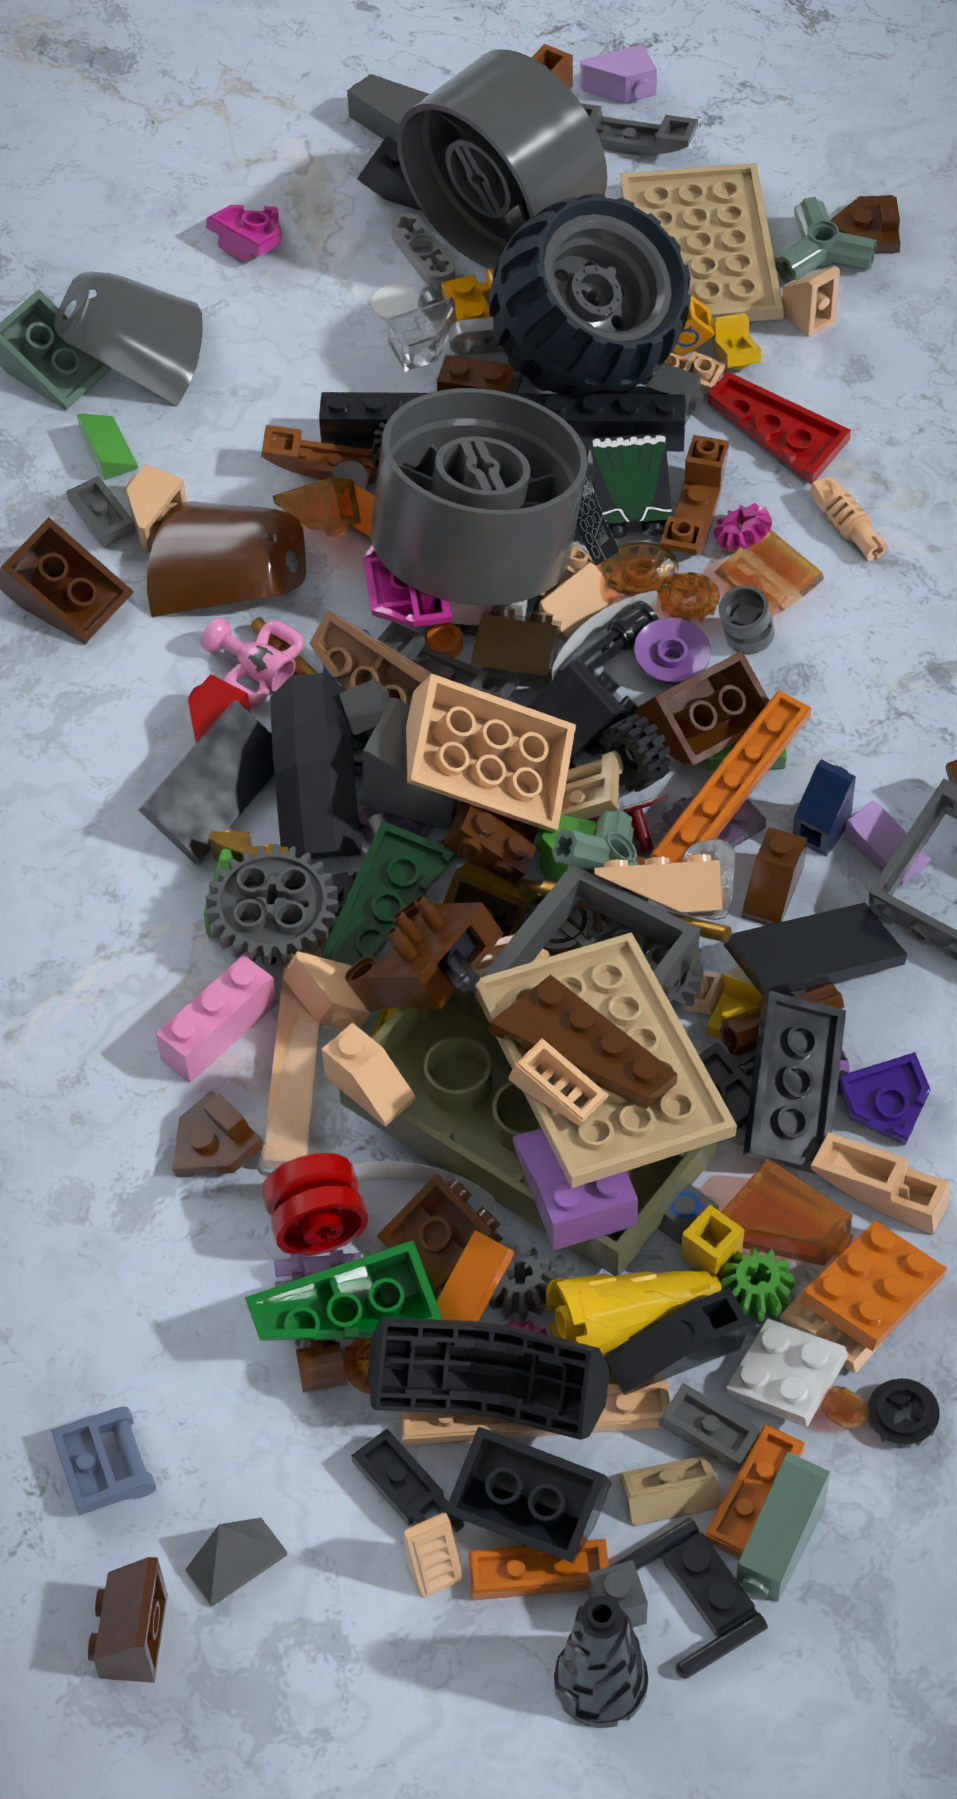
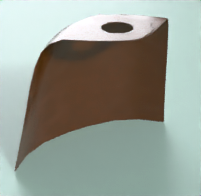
[147,501,306,618]

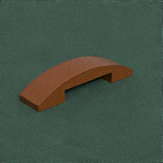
[261,425,379,484]

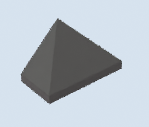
[185,1517,288,1607]

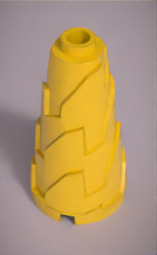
[546,1270,722,1357]

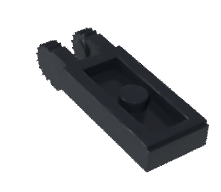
[351,1429,464,1532]

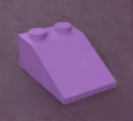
[512,1128,638,1251]

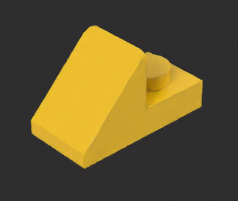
[706,967,762,1039]

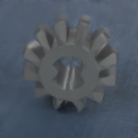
[489,1244,557,1322]

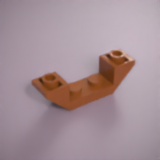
[660,435,729,555]

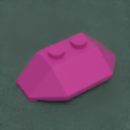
[363,545,452,627]

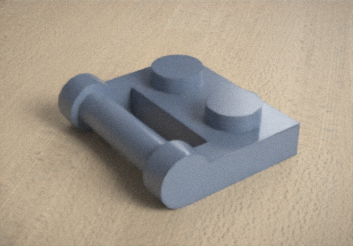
[51,1407,156,1516]

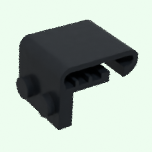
[527,660,639,769]

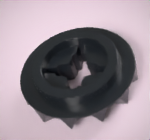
[867,1378,940,1448]

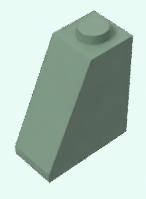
[736,1452,830,1602]

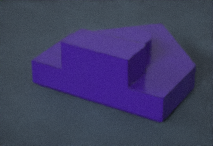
[838,1052,931,1145]

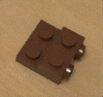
[444,802,539,883]
[377,1174,504,1298]

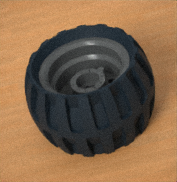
[489,194,691,395]

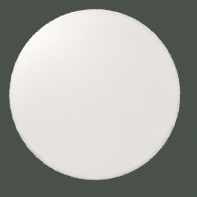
[371,284,419,319]

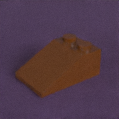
[0,517,134,645]

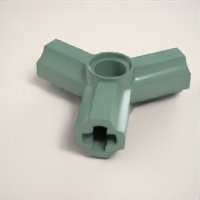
[774,197,877,283]
[552,810,639,876]

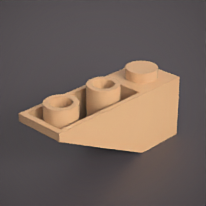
[594,854,723,918]

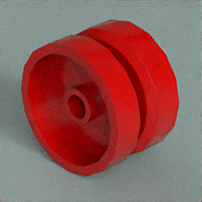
[262,1153,368,1256]

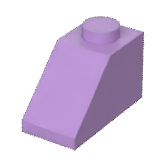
[580,44,657,103]

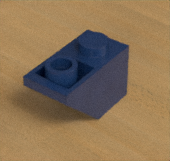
[793,759,856,857]

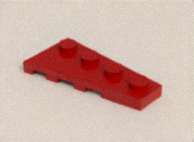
[708,371,851,485]

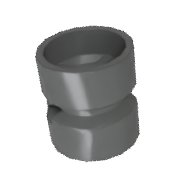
[719,585,775,655]

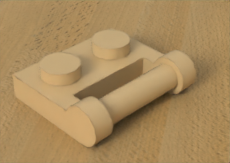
[561,751,623,819]

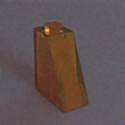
[721,1158,853,1266]

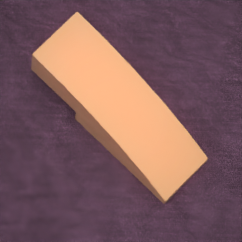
[811,1132,950,1235]

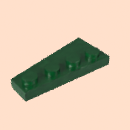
[320,821,456,966]

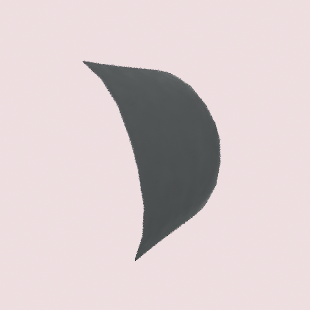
[54,271,203,407]

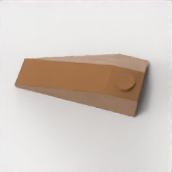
[309,610,433,706]

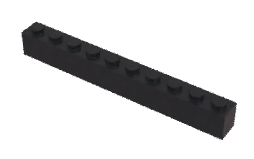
[319,392,685,452]

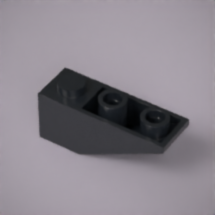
[357,136,422,211]
[604,1288,751,1395]

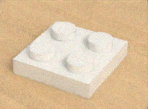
[726,1318,848,1427]

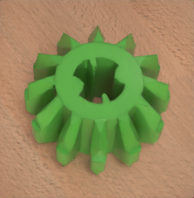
[720,1246,795,1324]

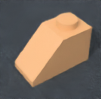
[782,266,840,337]
[126,464,187,553]
[283,951,372,1032]
[322,1023,416,1127]

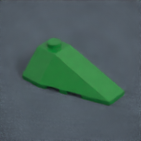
[245,1241,443,1341]

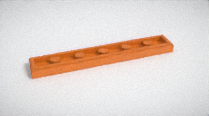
[649,690,812,863]

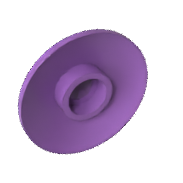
[634,618,711,684]

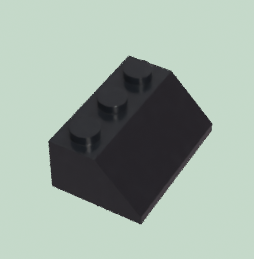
[444,1426,612,1564]

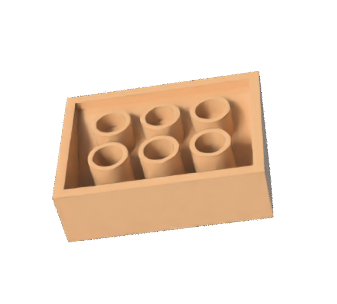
[406,673,576,833]

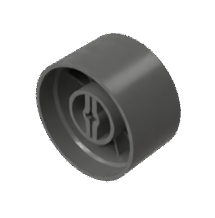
[397,49,607,269]
[370,388,588,606]

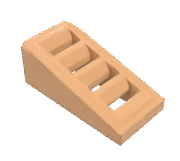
[508,1039,609,1126]
[403,1513,462,1597]

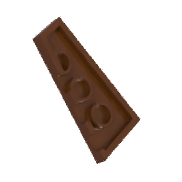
[489,975,677,1109]

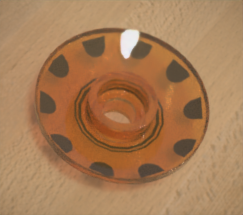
[603,542,678,596]

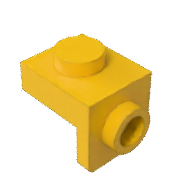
[713,313,761,369]

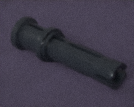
[557,600,658,675]

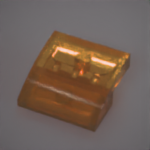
[714,530,824,616]

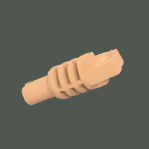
[810,476,887,561]

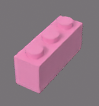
[155,954,277,1083]

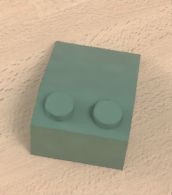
[0,289,113,410]

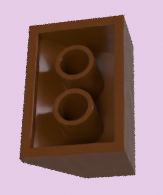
[633,651,770,768]

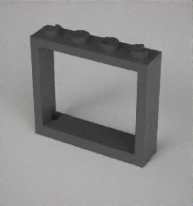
[869,778,957,961]
[482,865,702,999]

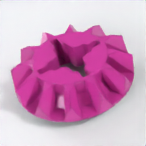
[713,503,772,551]

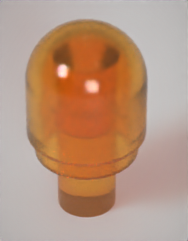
[821,1386,869,1430]

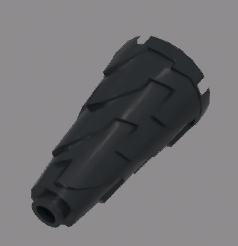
[554,1596,649,1728]

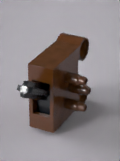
[344,896,504,1012]

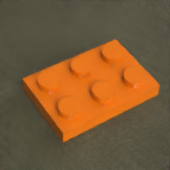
[800,1220,947,1352]

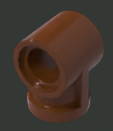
[295,1340,347,1393]

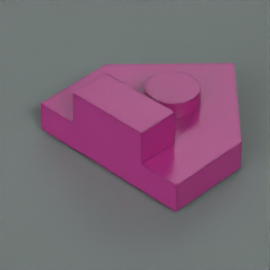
[206,205,281,262]

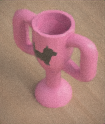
[201,617,304,707]

